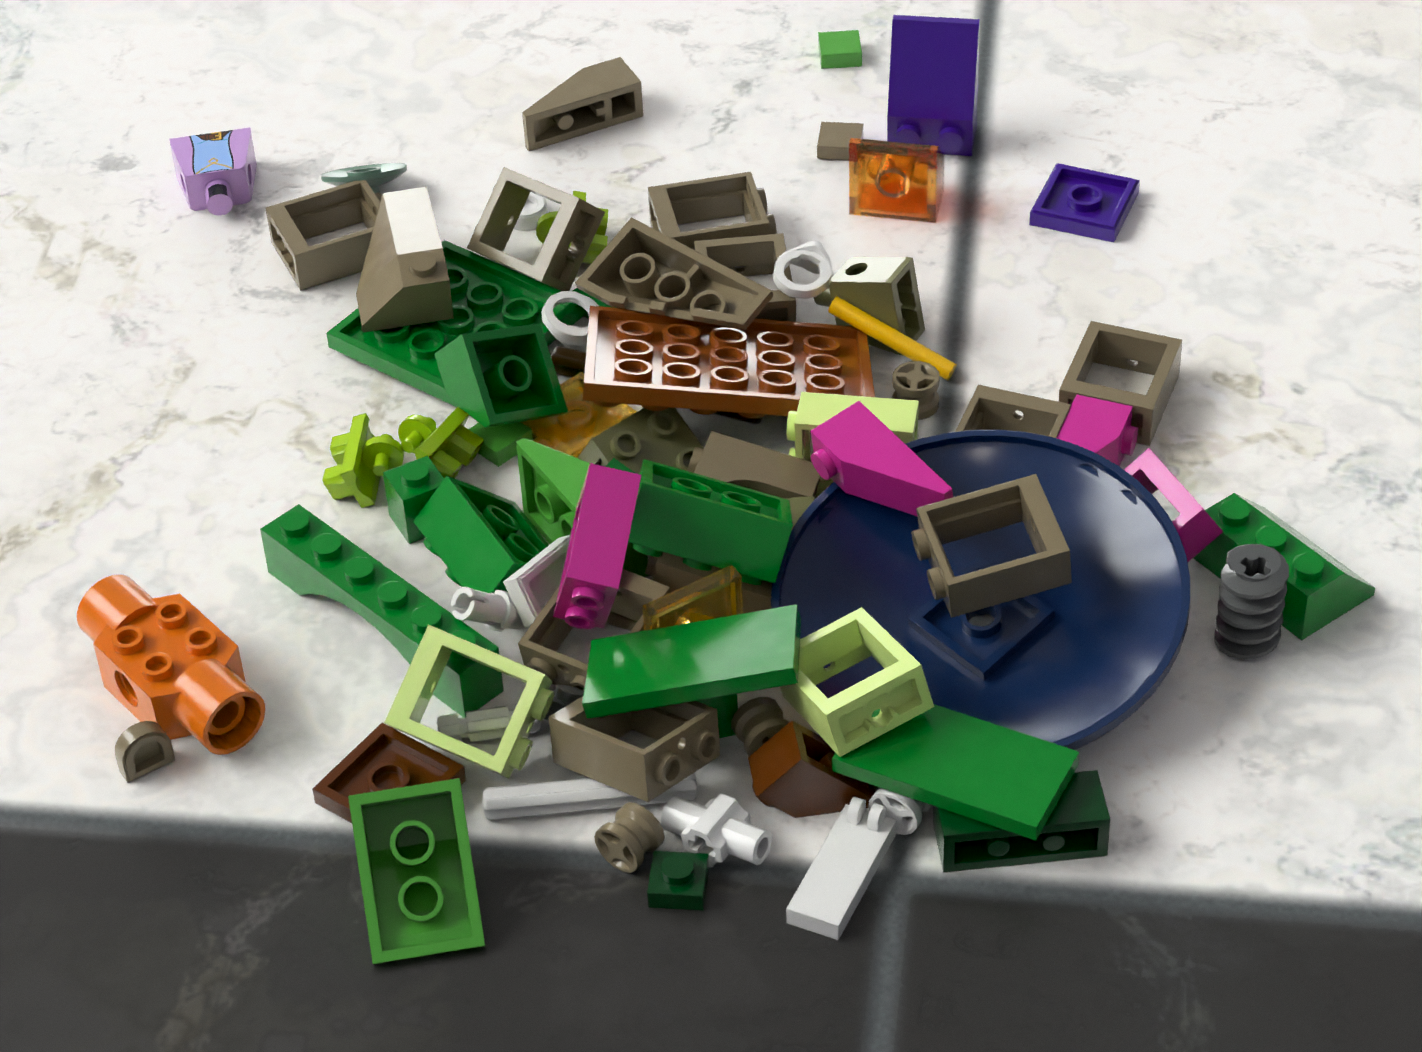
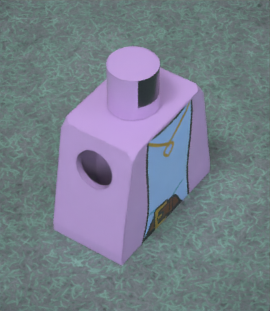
[169,127,257,215]

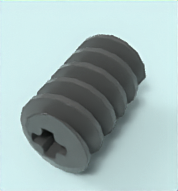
[1214,544,1289,659]

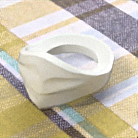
[773,241,834,299]
[541,291,599,352]

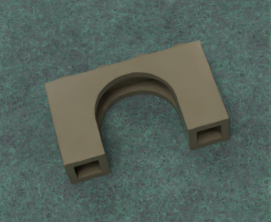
[645,431,821,618]

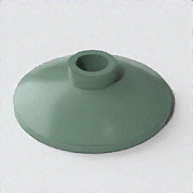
[321,163,407,193]

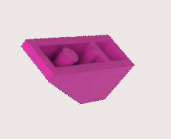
[1057,394,1138,467]
[810,401,953,517]

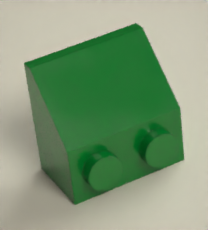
[434,323,568,428]

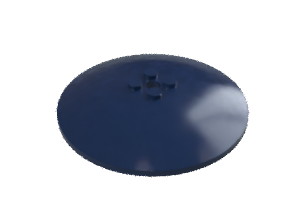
[771,430,1190,750]

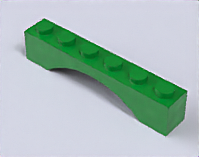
[260,504,504,717]

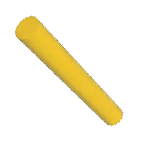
[828,296,957,381]

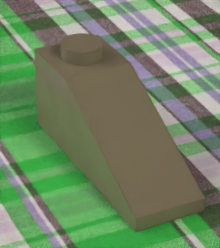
[522,57,643,151]

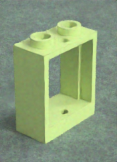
[786,392,919,499]
[780,607,934,757]
[384,624,554,779]

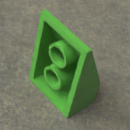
[516,438,649,577]
[348,778,485,964]

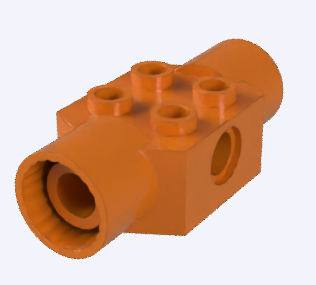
[77,575,265,755]

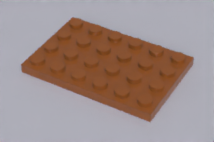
[582,306,875,418]

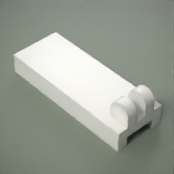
[786,797,896,940]

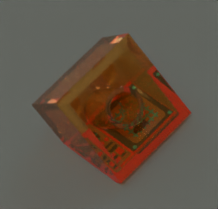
[849,138,945,223]

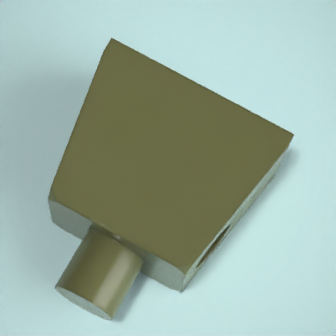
[814,257,925,356]

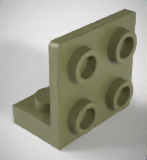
[578,407,704,474]

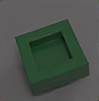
[647,851,709,911]

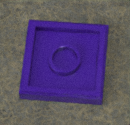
[1029,163,1140,243]

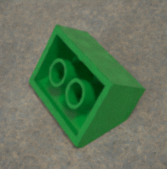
[628,459,793,585]
[413,476,549,593]
[1193,493,1375,641]

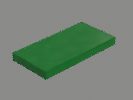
[582,604,801,718]
[832,704,1079,841]

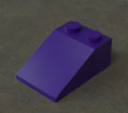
[887,15,980,156]

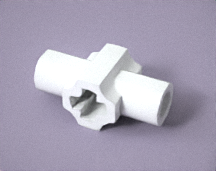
[661,793,772,867]

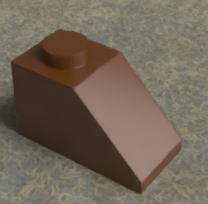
[748,720,876,818]

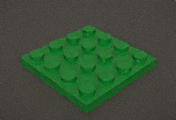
[326,240,585,407]

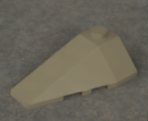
[356,187,454,333]
[575,217,774,330]

